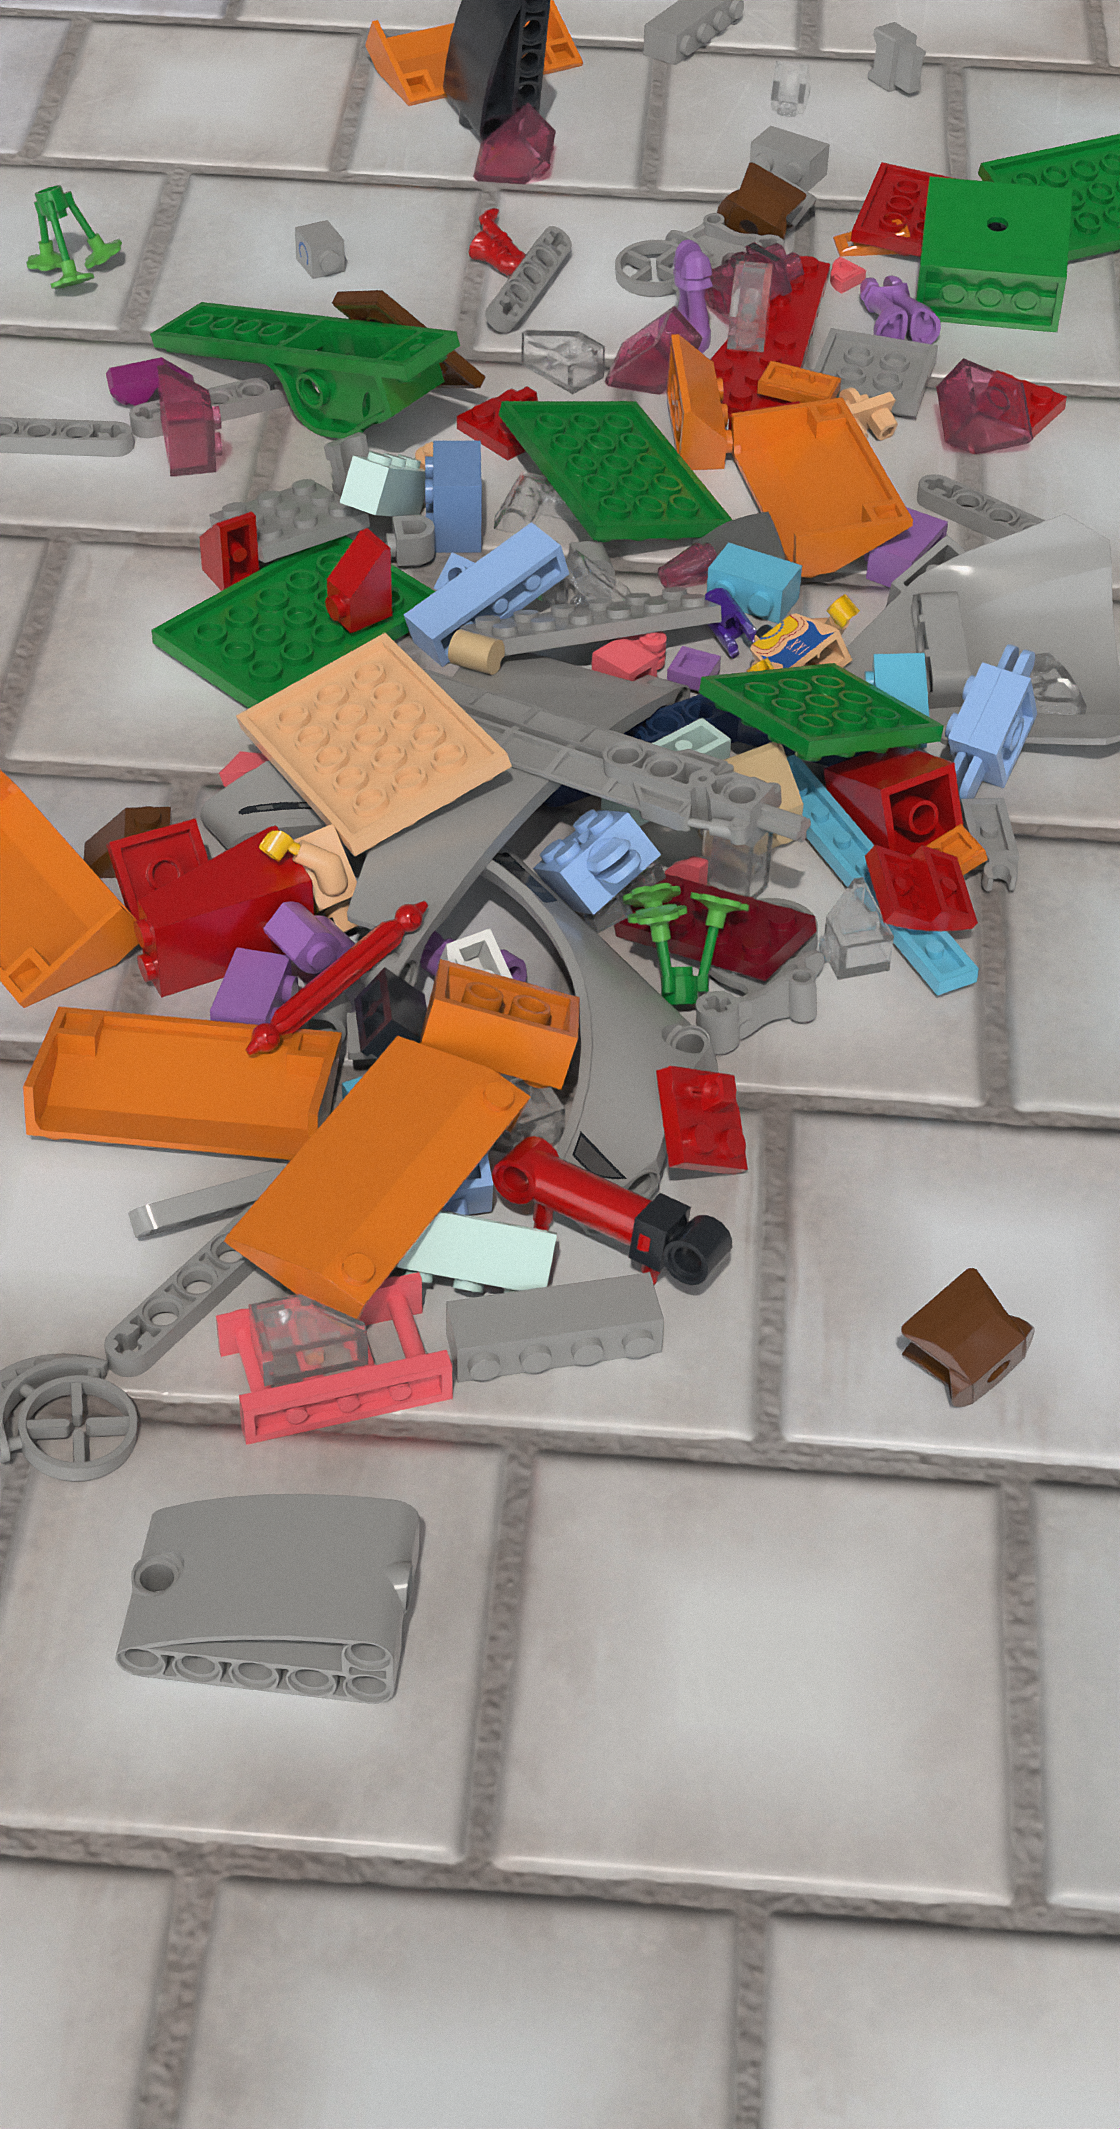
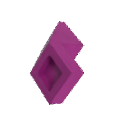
[106,357,197,406]

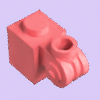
[591,631,667,681]

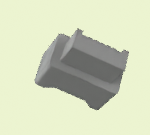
[868,22,926,93]

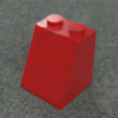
[824,747,963,856]

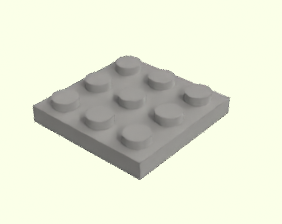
[814,328,938,417]
[209,479,370,563]

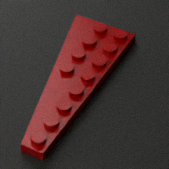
[710,255,830,419]

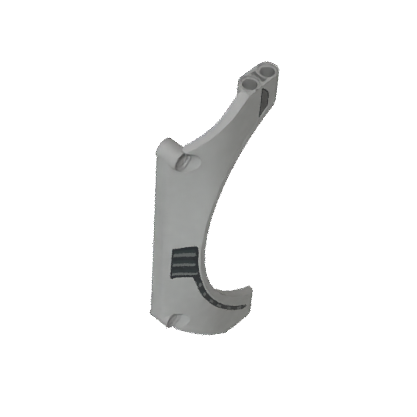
[200,761,718,1235]

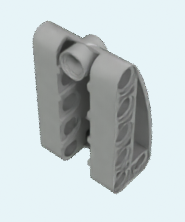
[115,1494,419,1704]

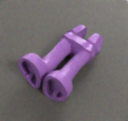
[659,239,713,353]
[860,275,941,344]

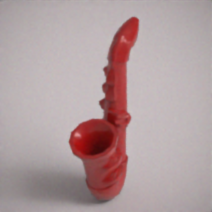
[469,208,526,276]

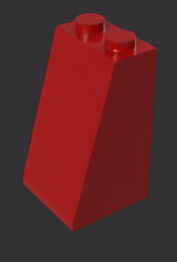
[134,825,314,998]

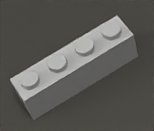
[643,0,744,65]
[446,1272,664,1383]

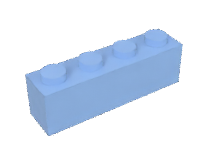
[404,522,569,667]

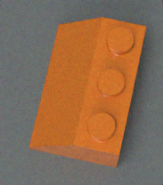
[666,334,733,470]
[420,959,580,1090]

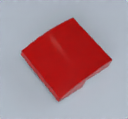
[865,845,978,931]

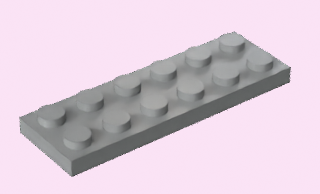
[461,587,722,656]

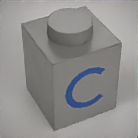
[295,220,345,279]

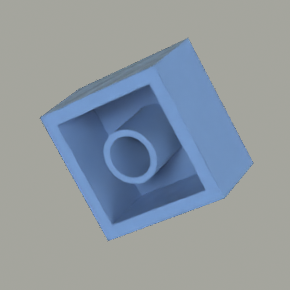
[425,441,482,553]

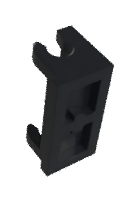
[354,967,427,1058]

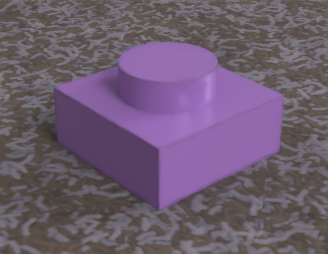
[667,646,721,691]

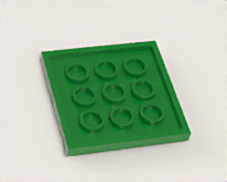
[699,663,944,761]

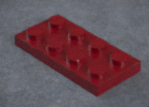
[613,874,817,981]

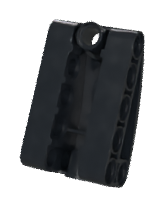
[443,0,550,144]

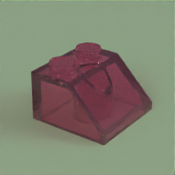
[473,103,556,185]
[604,306,703,395]
[936,358,1033,455]
[157,365,222,477]

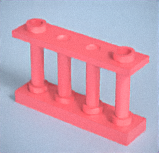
[216,1272,453,1445]

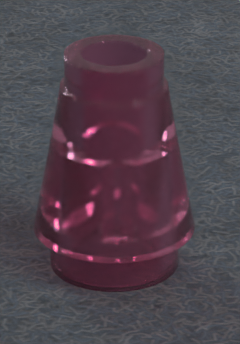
[657,542,717,588]

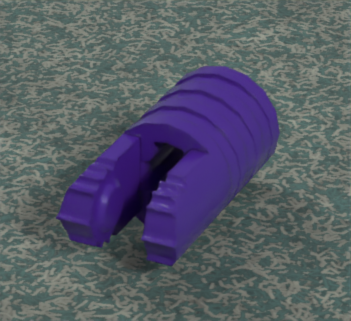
[705,588,757,658]

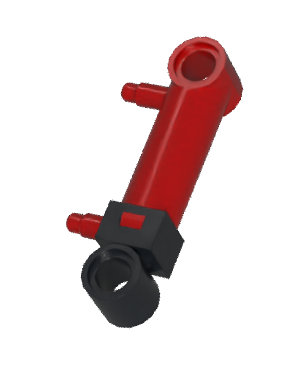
[492,1136,732,1285]

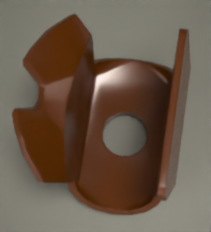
[717,162,806,241]
[901,1268,1035,1407]

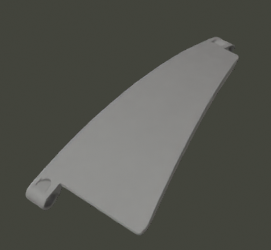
[347,652,691,987]

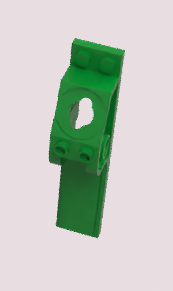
[150,302,460,439]

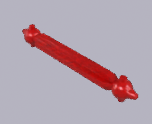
[245,901,429,1055]

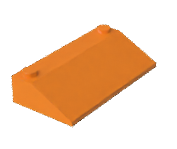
[365,0,583,106]
[731,397,913,578]
[0,769,139,1008]
[23,1007,342,1161]
[224,1036,531,1333]

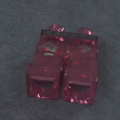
[705,242,804,320]

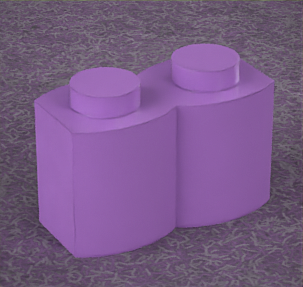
[263,902,355,974]

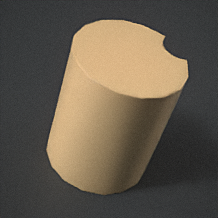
[448,629,505,675]

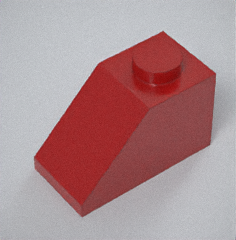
[199,511,259,591]
[325,528,392,633]

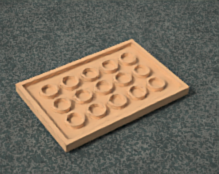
[236,633,512,856]

